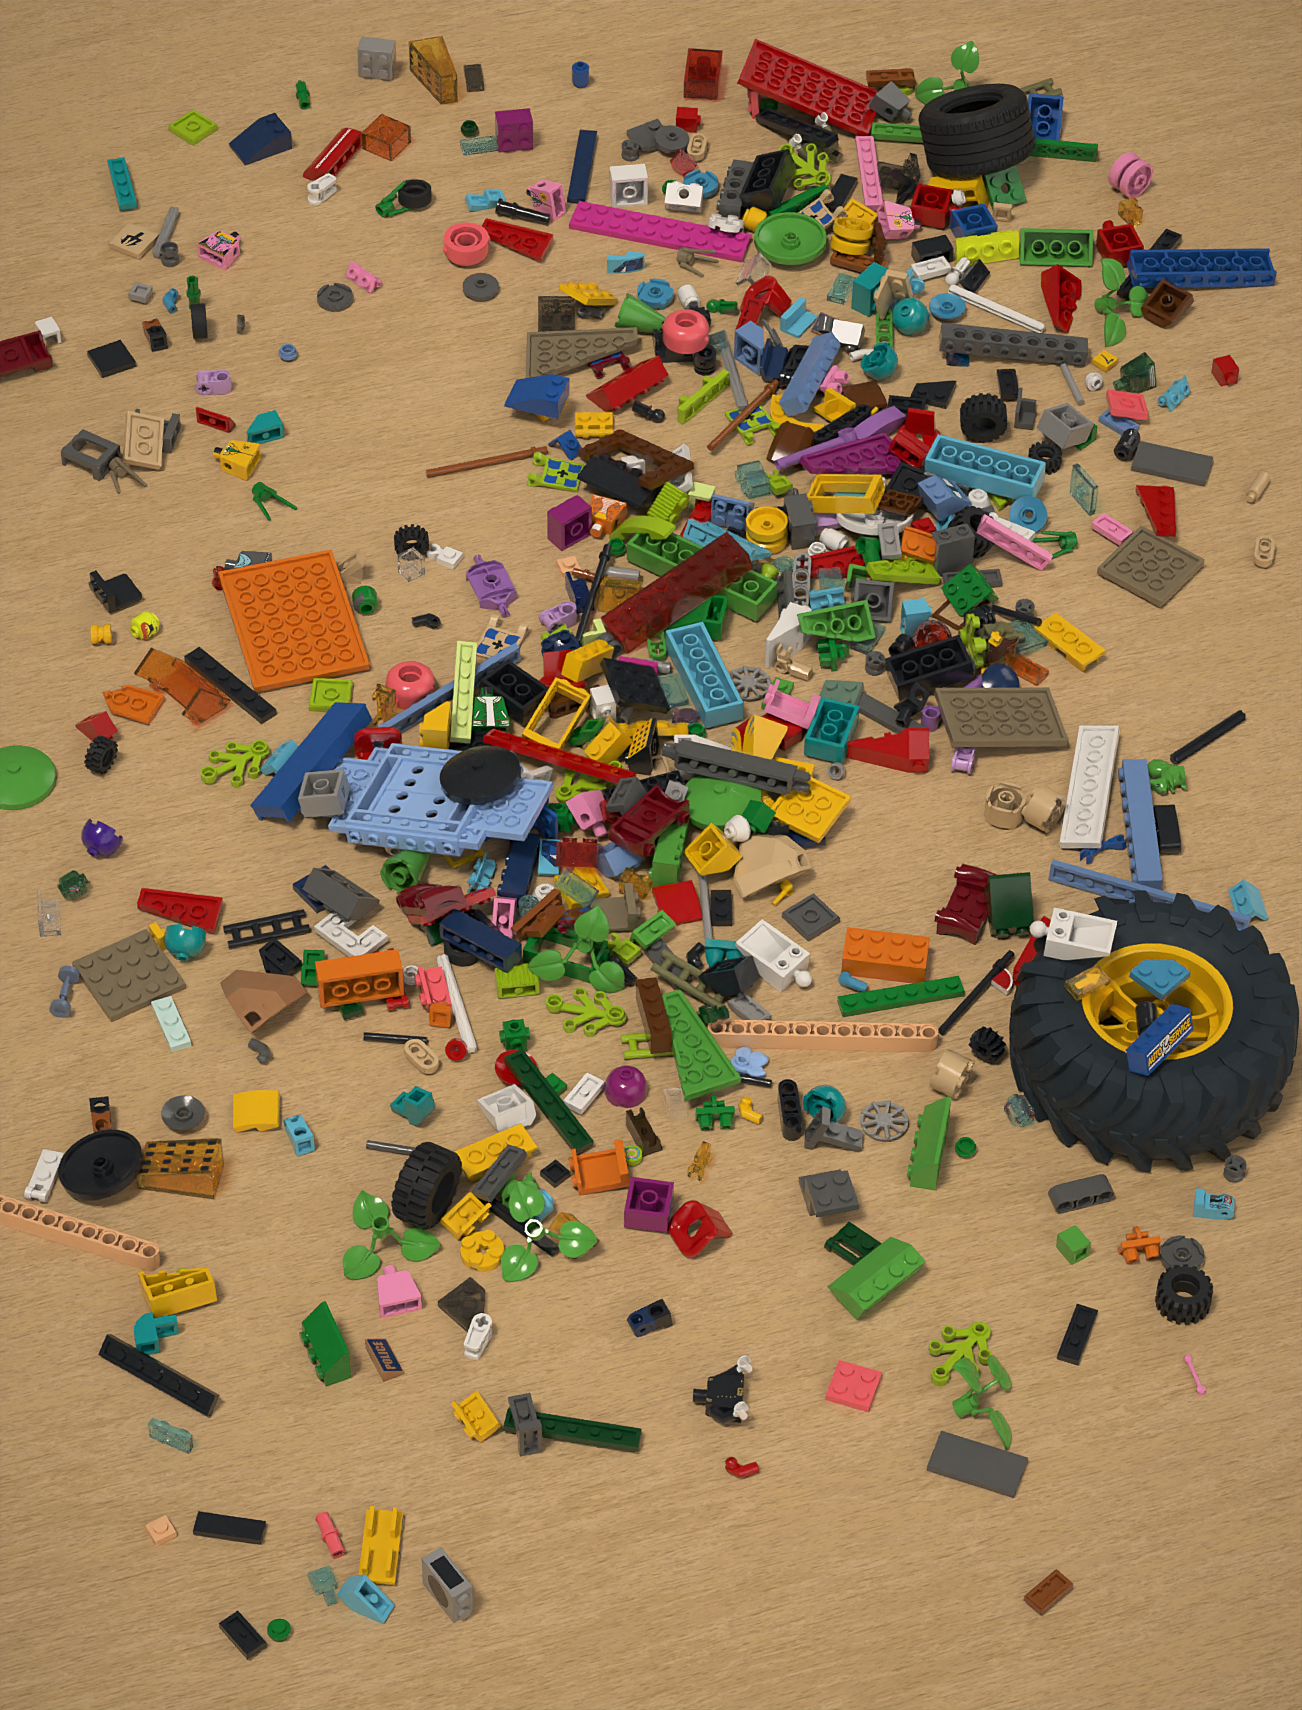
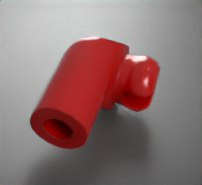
[725,1457,759,1478]

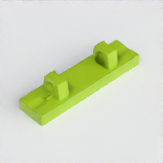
[677,369,730,425]

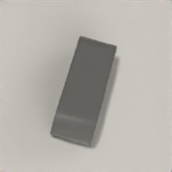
[1048,1174,1115,1214]

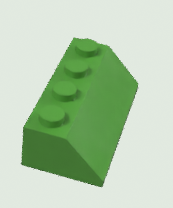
[1019,228,1093,266]
[907,1096,952,1191]
[828,1237,926,1320]

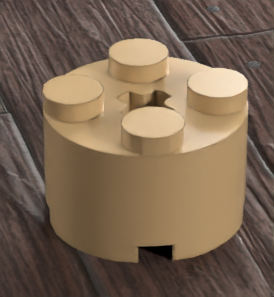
[984,782,1027,830]
[1021,785,1067,833]
[929,1049,974,1100]

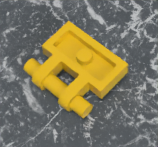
[575,412,613,439]

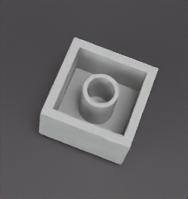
[357,37,397,81]
[1037,403,1094,449]
[298,769,350,818]

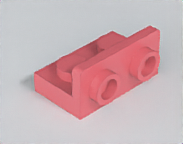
[414,966,451,1012]

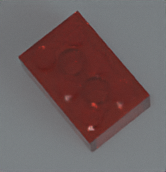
[683,48,723,100]

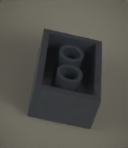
[480,659,549,726]

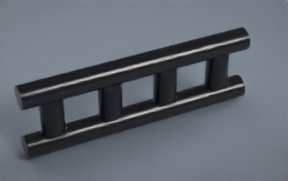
[223,909,310,949]

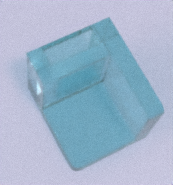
[817,567,845,590]

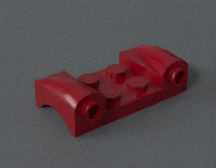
[0,330,53,377]
[609,785,690,859]
[934,864,997,945]
[396,883,466,917]

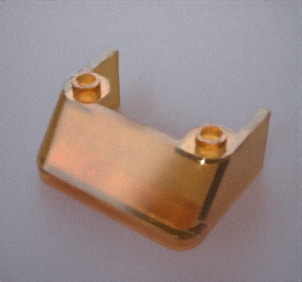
[134,647,231,724]

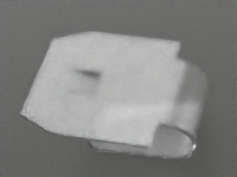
[537,1229,561,1247]

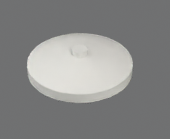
[836,509,913,535]

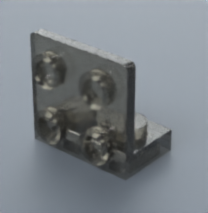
[877,153,920,190]
[538,296,575,332]

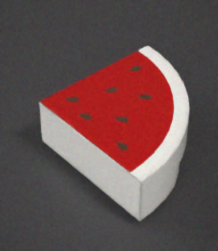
[991,968,1013,995]

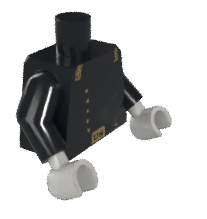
[693,1355,752,1424]

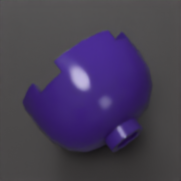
[81,819,123,857]

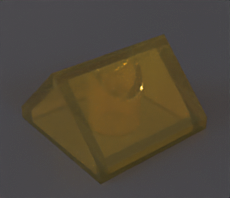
[598,576,643,616]

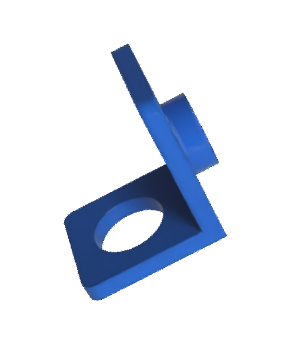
[548,430,582,460]

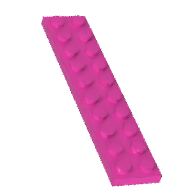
[569,201,751,263]

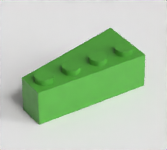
[649,821,689,887]

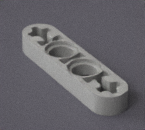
[792,552,811,607]

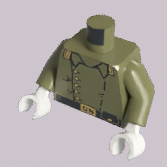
[789,112,842,165]

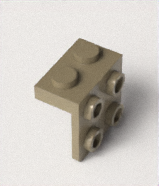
[591,883,640,932]

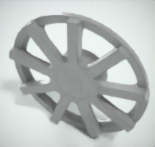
[729,665,771,700]
[860,1100,908,1141]

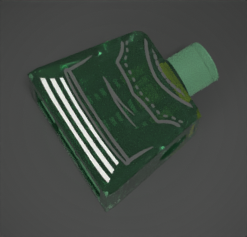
[1113,352,1157,394]

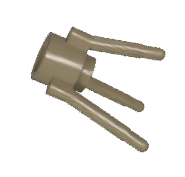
[676,247,719,277]
[109,457,147,493]

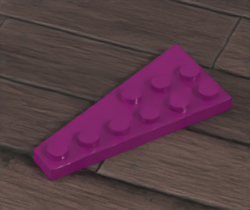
[799,432,905,474]

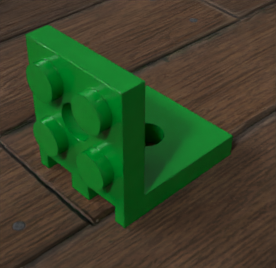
[982,165,1027,211]

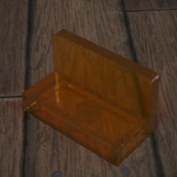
[1005,651,1049,686]

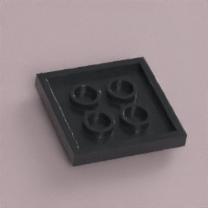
[600,658,670,714]

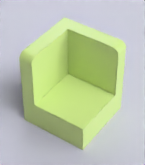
[688,482,716,509]
[581,618,606,646]

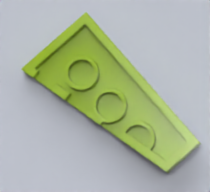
[865,557,941,585]

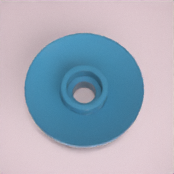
[929,293,966,319]
[1009,496,1047,533]

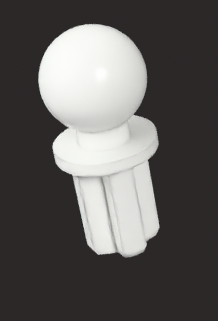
[945,257,971,286]

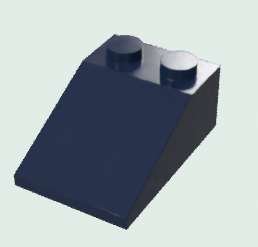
[229,113,292,166]

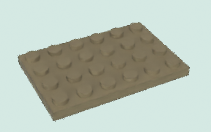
[934,687,1068,748]

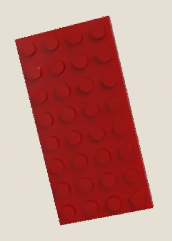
[737,39,879,136]

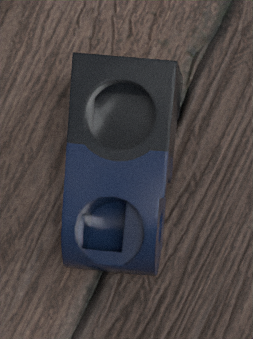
[627,1298,673,1337]

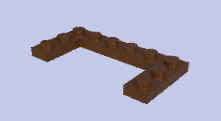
[578,429,694,490]

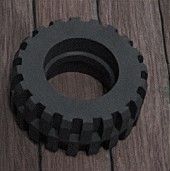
[391,1142,462,1230]

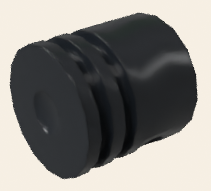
[694,345,716,376]
[963,604,996,633]

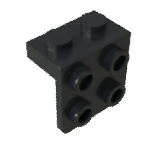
[88,570,142,613]

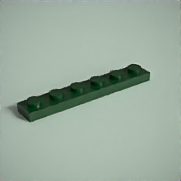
[504,1049,594,1154]
[503,1408,642,1452]

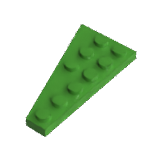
[662,989,741,1101]

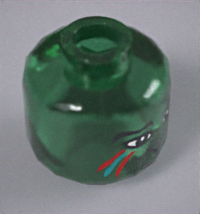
[57,870,89,901]

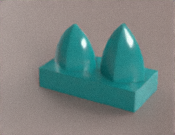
[704,938,744,967]

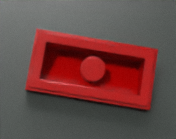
[196,407,236,433]

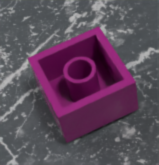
[495,108,533,153]
[547,495,592,551]
[624,1177,674,1233]

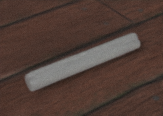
[152,206,179,258]

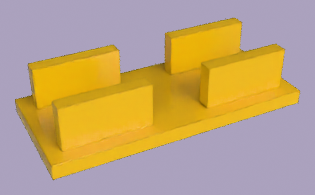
[1033,612,1106,672]
[455,1123,538,1183]
[358,1506,403,1585]

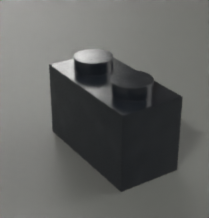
[911,235,954,263]

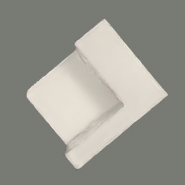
[35,317,61,344]

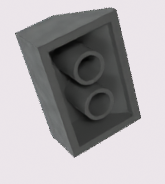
[302,867,380,922]

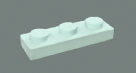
[151,996,192,1053]

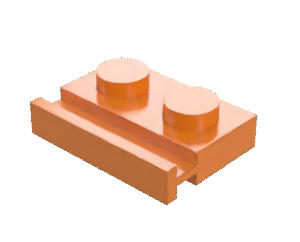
[900,526,936,565]

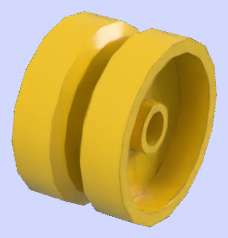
[830,217,873,255]
[746,506,788,554]

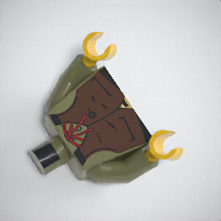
[978,621,1026,674]

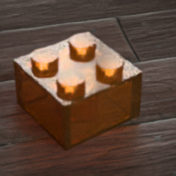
[362,114,411,161]

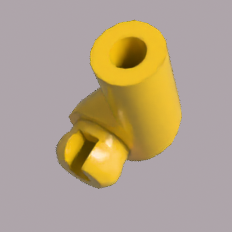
[738,1096,763,1125]

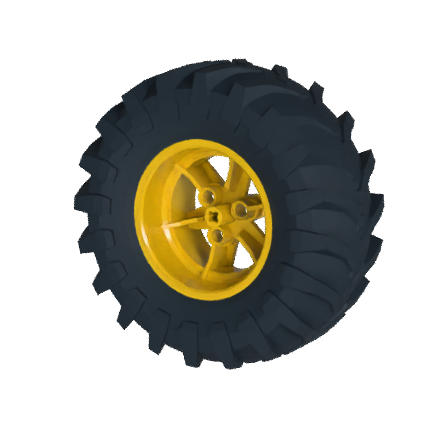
[1009,890,1299,1172]

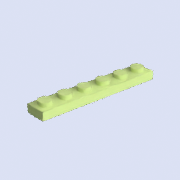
[450,641,477,744]

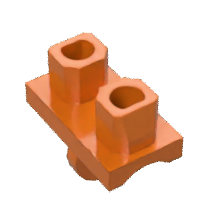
[1118,1226,1161,1264]

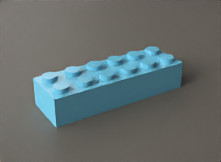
[925,434,1046,500]
[665,622,743,729]

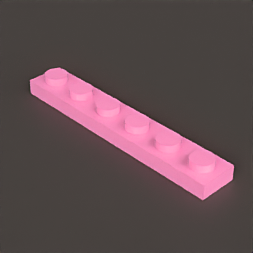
[855,136,883,211]

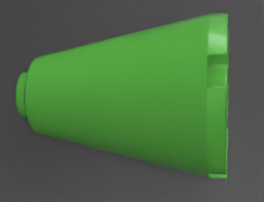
[615,293,665,333]
[380,850,431,894]

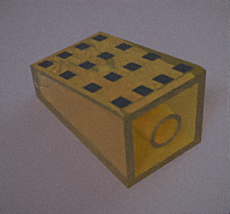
[408,36,458,105]
[135,1138,224,1199]

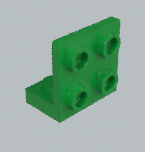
[941,564,999,617]

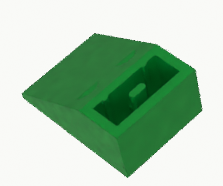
[663,594,728,640]

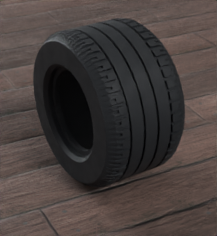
[918,83,1035,178]

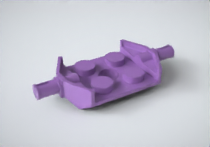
[466,554,517,618]

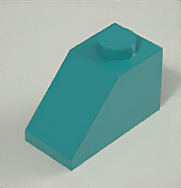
[246,410,284,444]

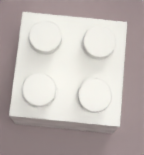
[609,164,648,208]

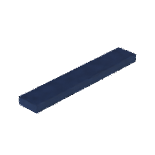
[567,130,597,204]

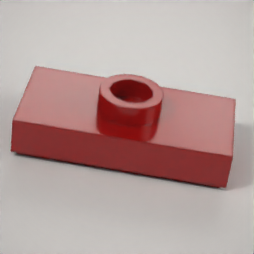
[736,295,766,330]

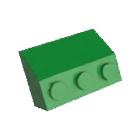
[299,1301,351,1386]

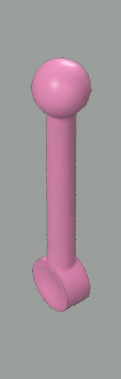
[1184,1354,1206,1395]

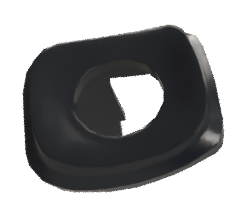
[889,168,917,205]

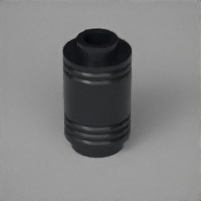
[1114,428,1141,460]
[1135,1001,1158,1036]

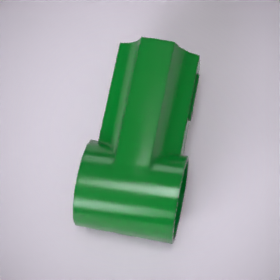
[855,537,881,575]

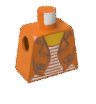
[590,494,627,537]

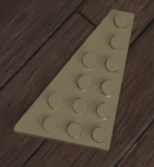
[526,327,638,378]

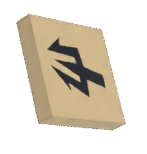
[109,223,159,259]

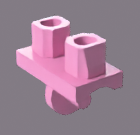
[818,365,850,394]

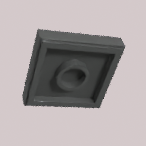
[782,893,840,942]

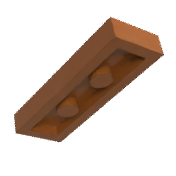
[830,250,887,273]
[511,888,563,943]

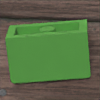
[630,910,676,950]

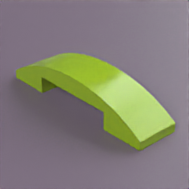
[609,516,676,540]

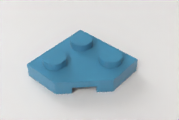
[1129,960,1190,1000]

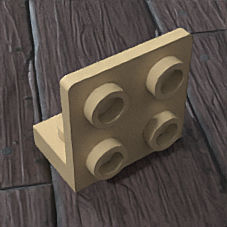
[873,269,913,320]

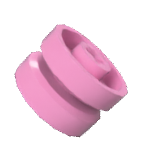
[1108,152,1154,198]

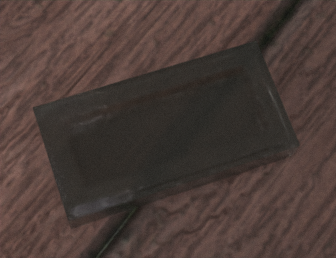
[464,64,484,92]

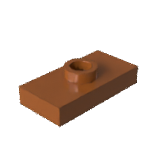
[525,905,566,937]
[1024,1569,1073,1615]

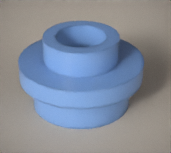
[279,344,297,361]

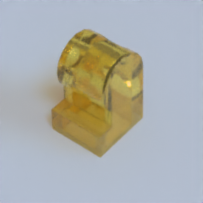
[1118,197,1143,227]
[619,867,653,899]

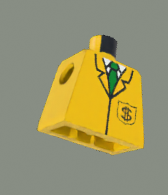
[213,440,261,481]

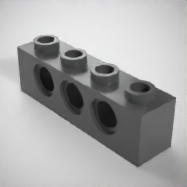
[716,159,754,220]

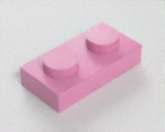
[1091,513,1133,546]

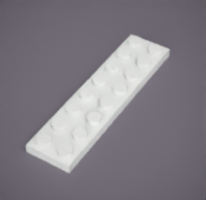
[1060,726,1120,848]

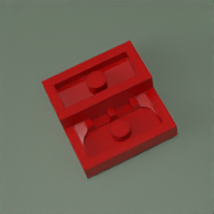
[652,880,703,925]

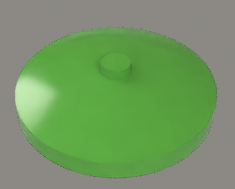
[754,212,827,265]
[0,745,56,810]
[684,774,762,831]

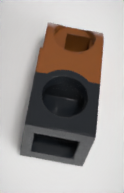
[142,318,168,352]
[89,1096,111,1133]

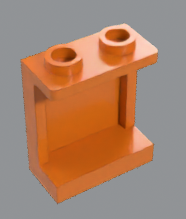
[568,1139,630,1196]

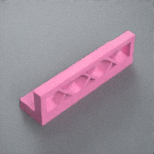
[977,514,1053,571]

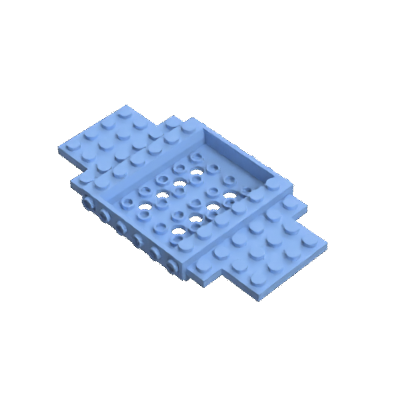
[300,743,554,857]

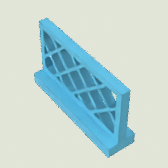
[683,519,772,568]

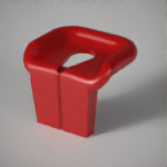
[740,276,792,318]
[897,408,941,448]
[539,649,587,689]
[354,727,402,760]
[668,1200,733,1257]

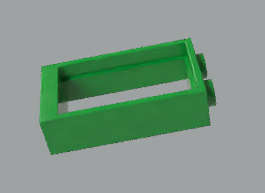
[523,925,610,984]

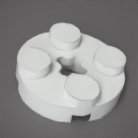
[708,213,744,232]

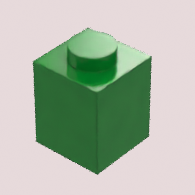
[742,800,776,834]

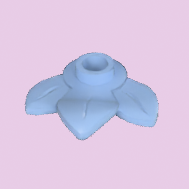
[730,1047,769,1077]

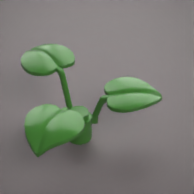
[915,41,979,104]
[1094,259,1149,347]
[528,905,625,993]
[501,1182,597,1282]
[343,1190,440,1280]
[952,1355,1012,1450]

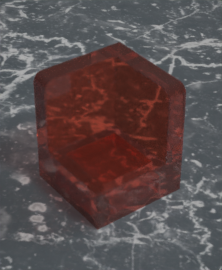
[669,148,698,177]

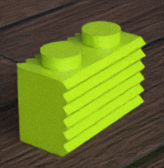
[647,482,690,525]
[494,963,540,999]

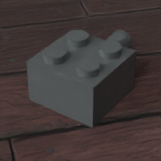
[783,488,818,550]

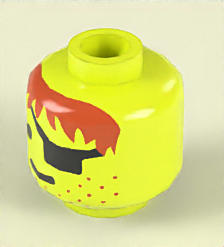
[130,611,160,640]

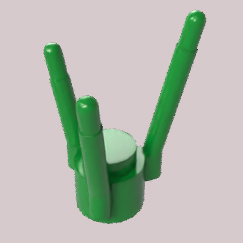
[375,181,415,217]
[252,482,297,521]
[1031,531,1077,558]

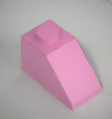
[492,896,517,939]

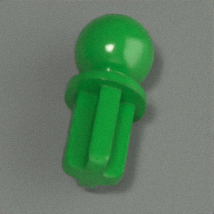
[706,299,738,314]

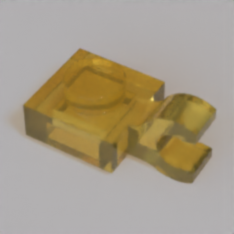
[687,1141,713,1181]

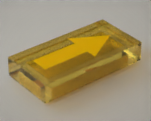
[1064,965,1111,1001]

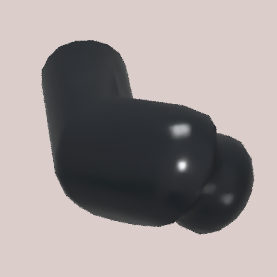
[411,613,440,628]
[686,942,705,968]

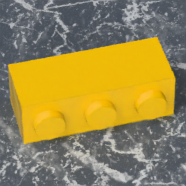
[561,639,614,683]

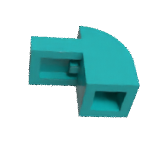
[390,1086,435,1125]
[134,1312,179,1355]

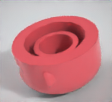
[443,222,491,266]
[662,309,709,354]
[386,661,435,710]

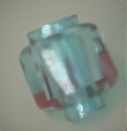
[1004,1094,1035,1127]

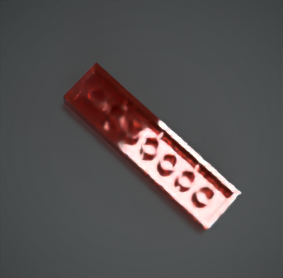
[601,532,753,654]

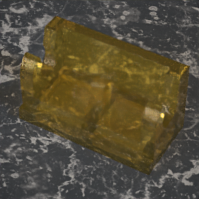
[372,683,397,725]

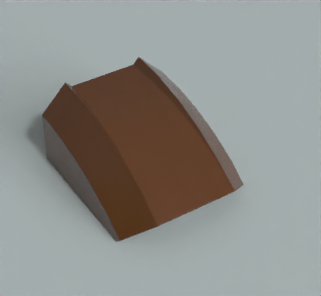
[1141,278,1194,328]
[766,421,815,469]

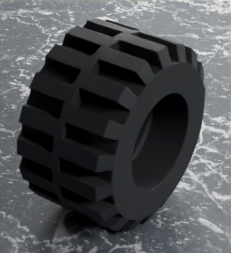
[960,393,1008,443]
[947,506,995,558]
[1155,1264,1213,1325]

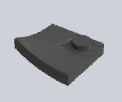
[626,118,663,151]

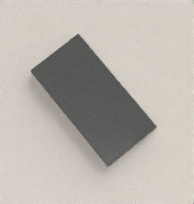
[1131,441,1213,487]
[927,1431,1028,1498]

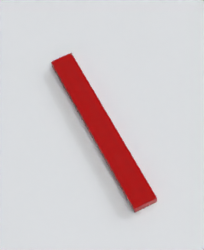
[483,729,637,784]

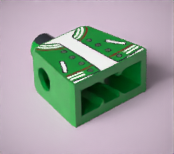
[471,687,510,733]

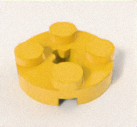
[460,1230,504,1272]

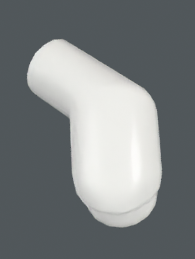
[849,349,874,362]

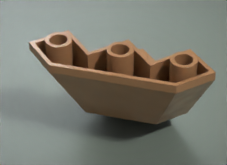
[220,970,308,1033]

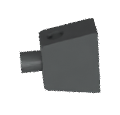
[868,81,912,122]

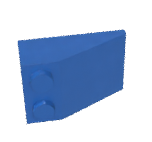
[1028,93,1064,140]
[504,374,570,419]

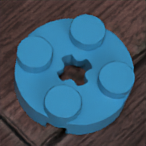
[683,170,718,199]
[637,279,674,310]

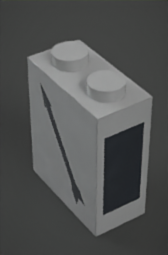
[422,1547,473,1623]

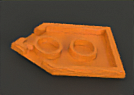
[102,685,165,724]

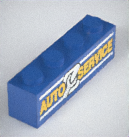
[1126,1004,1193,1076]

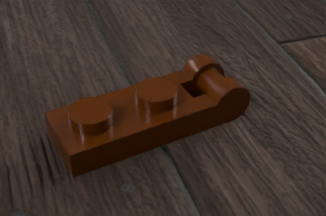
[869,222,886,262]
[548,684,600,719]

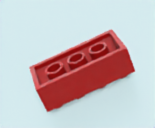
[586,355,669,412]

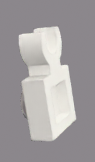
[427,544,463,570]

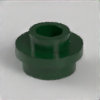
[461,120,478,136]

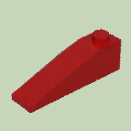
[1041,264,1082,333]
[847,728,929,773]

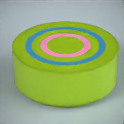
[624,1145,642,1166]

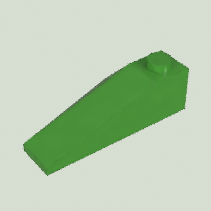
[797,600,876,642]

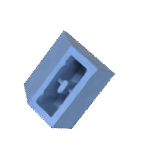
[711,494,755,532]

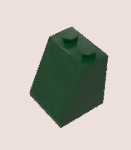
[984,872,1034,938]

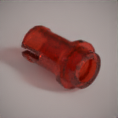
[212,566,225,590]

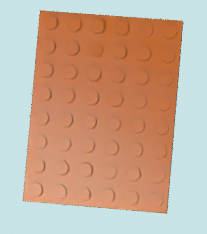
[218,549,370,692]

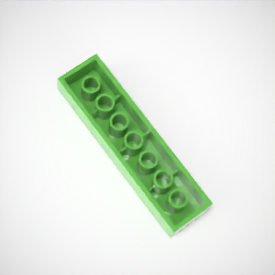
[627,533,778,622]

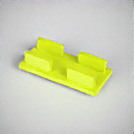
[955,230,1019,266]

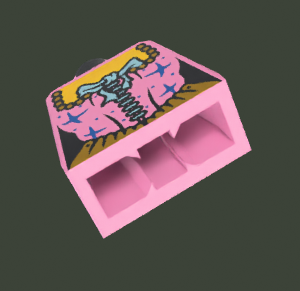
[197,231,241,271]

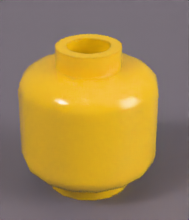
[742,207,767,232]

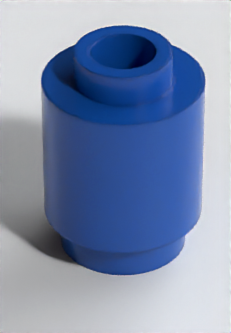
[572,61,589,88]

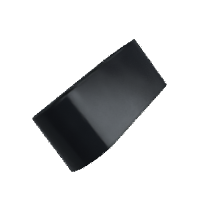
[1153,804,1181,854]
[777,1079,802,1141]

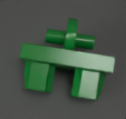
[816,637,850,672]
[695,1095,735,1131]

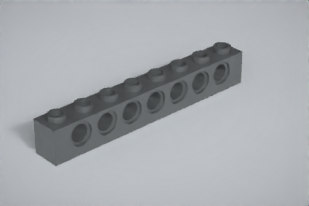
[939,323,1088,366]

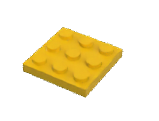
[771,777,851,843]

